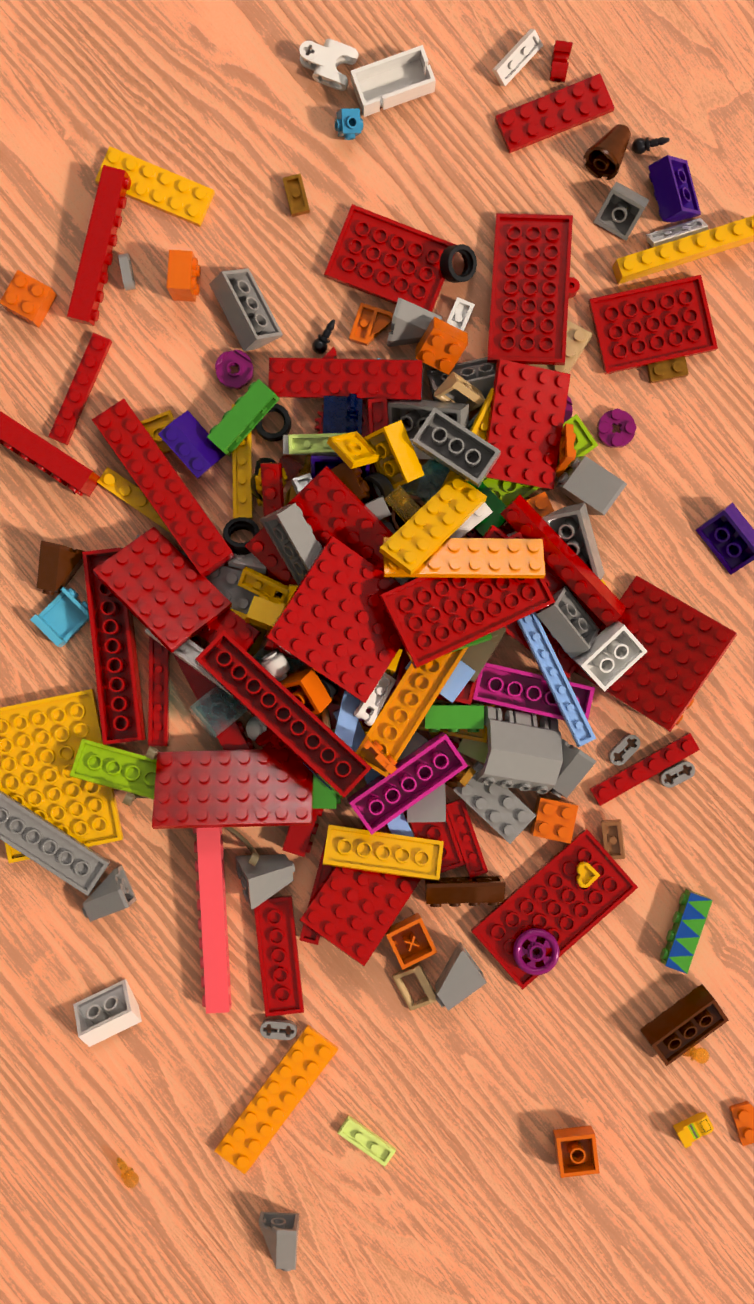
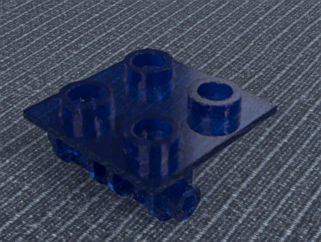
[323,394,362,435]

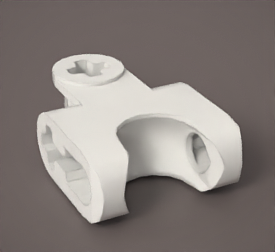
[299,39,359,91]

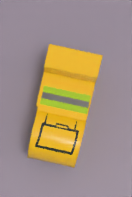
[673,1112,714,1149]

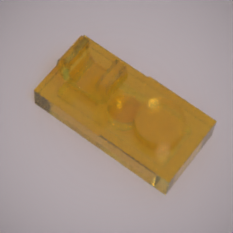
[384,485,420,523]

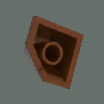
[37,541,85,596]

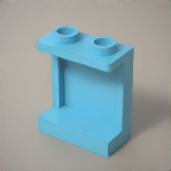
[30,587,90,647]

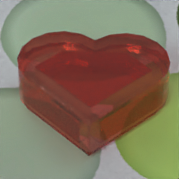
[279,455,303,481]

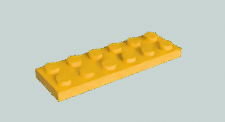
[95,146,215,227]
[379,474,487,576]
[323,824,444,881]

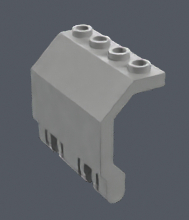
[476,706,563,794]

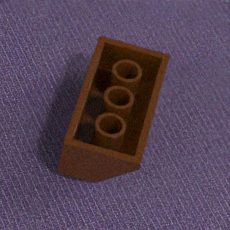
[425,876,505,907]
[640,984,729,1066]

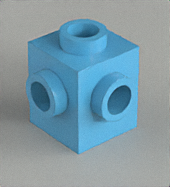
[335,108,363,140]

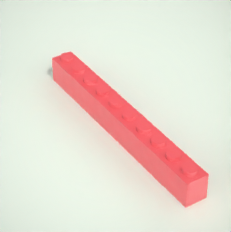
[193,827,232,1014]

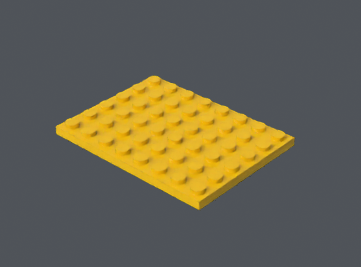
[0,689,124,863]

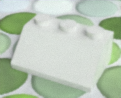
[573,620,648,692]
[73,979,142,1047]

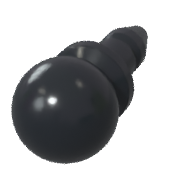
[632,137,670,154]
[312,319,335,354]

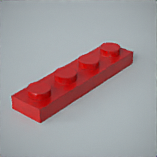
[446,798,488,878]

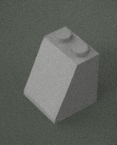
[556,456,627,515]
[435,942,487,1011]

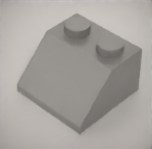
[593,181,649,241]

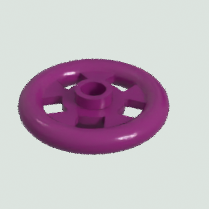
[513,928,560,975]

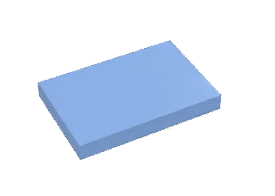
[405,660,476,703]

